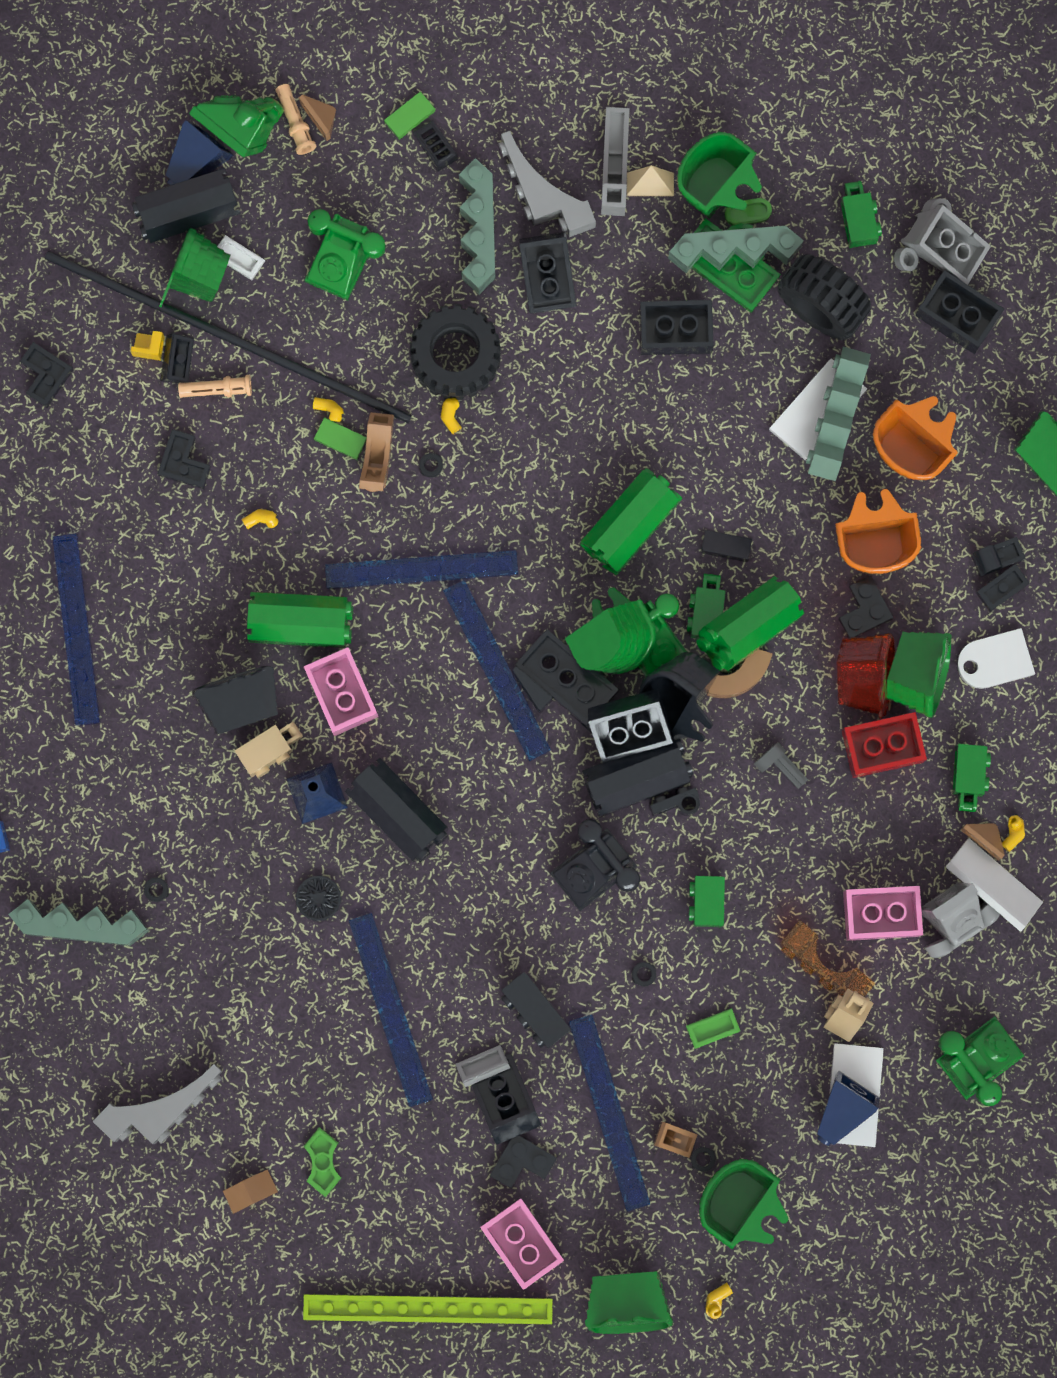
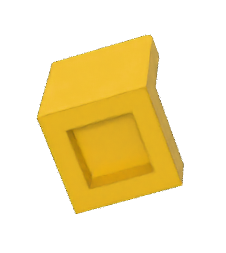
[130,331,165,361]

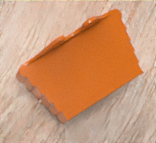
[873,396,958,480]
[835,489,921,574]

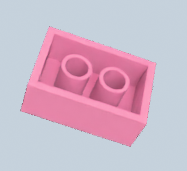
[304,647,378,736]
[843,886,923,941]
[480,1198,564,1290]

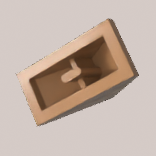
[654,1122,697,1158]
[223,1169,278,1214]

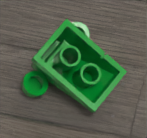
[189,95,284,158]
[305,209,386,301]
[639,593,687,677]
[936,1016,1024,1106]

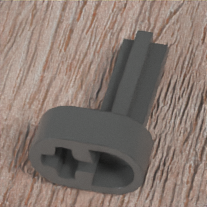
[754,742,808,789]

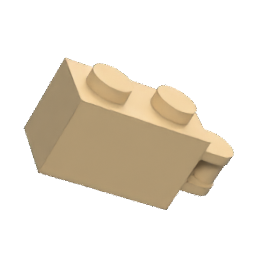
[235,722,303,778]
[823,989,874,1042]

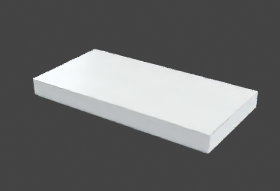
[769,359,867,460]
[946,838,1043,932]
[830,1043,884,1147]

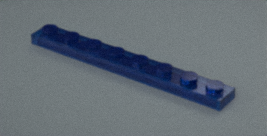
[53,533,101,726]
[325,550,518,589]
[443,580,551,762]
[349,913,433,1107]
[569,1014,650,1212]

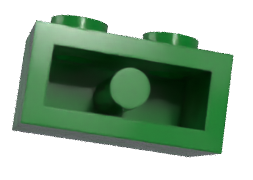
[689,876,725,927]

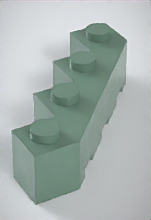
[459,158,495,295]
[668,226,804,273]
[806,346,871,481]
[8,899,149,946]

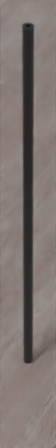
[45,251,412,424]

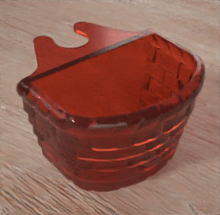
[837,633,895,719]

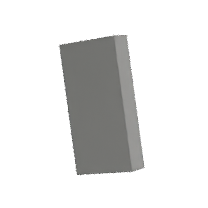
[455,1045,510,1087]

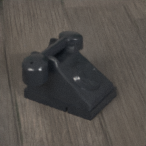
[550,819,640,911]

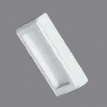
[217,235,265,280]

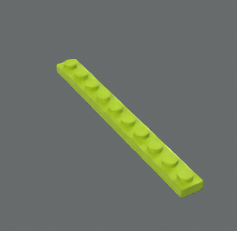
[303,1294,553,1324]

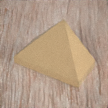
[627,165,674,196]

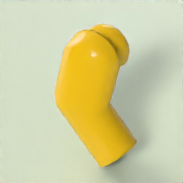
[313,397,344,422]
[440,398,462,434]
[241,509,278,529]
[1002,815,1025,852]
[705,1283,733,1319]

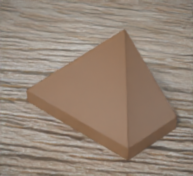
[299,95,336,141]
[961,823,1005,861]

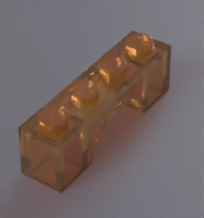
[779,920,876,997]

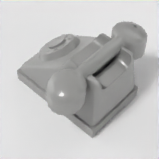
[894,198,991,285]
[921,882,1000,958]

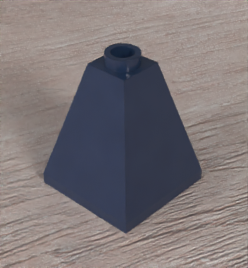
[166,120,234,185]
[286,762,348,824]
[817,1071,880,1146]

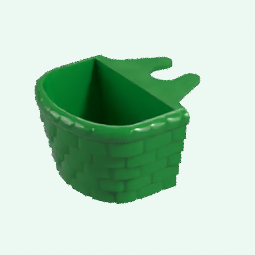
[677,132,762,219]
[159,228,231,307]
[1013,411,1057,496]
[565,587,656,674]
[887,632,952,718]
[699,1159,789,1249]
[585,1271,673,1334]

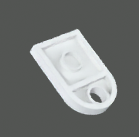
[957,628,1035,689]

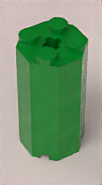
[580,468,682,576]
[696,576,804,671]
[247,592,353,648]

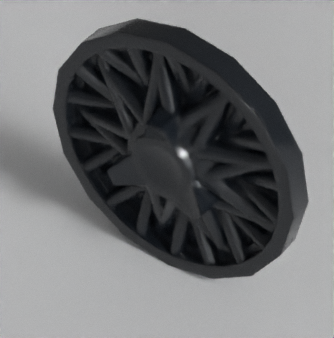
[296,876,341,921]

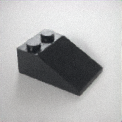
[519,232,577,314]
[471,1053,542,1145]

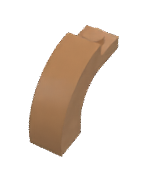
[359,412,394,492]
[707,649,772,698]

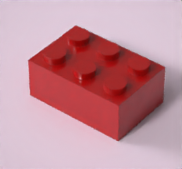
[841,712,927,778]

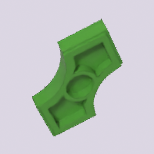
[304,1127,341,1197]

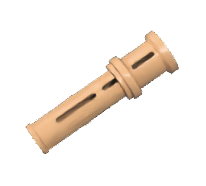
[275,84,316,155]
[178,374,252,398]

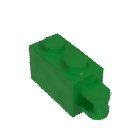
[840,181,882,248]
[687,573,725,639]
[952,744,991,812]

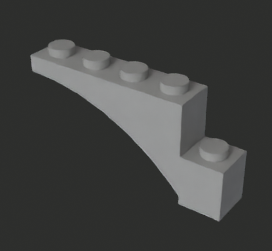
[601,107,630,216]
[498,131,596,237]
[93,1064,223,1144]

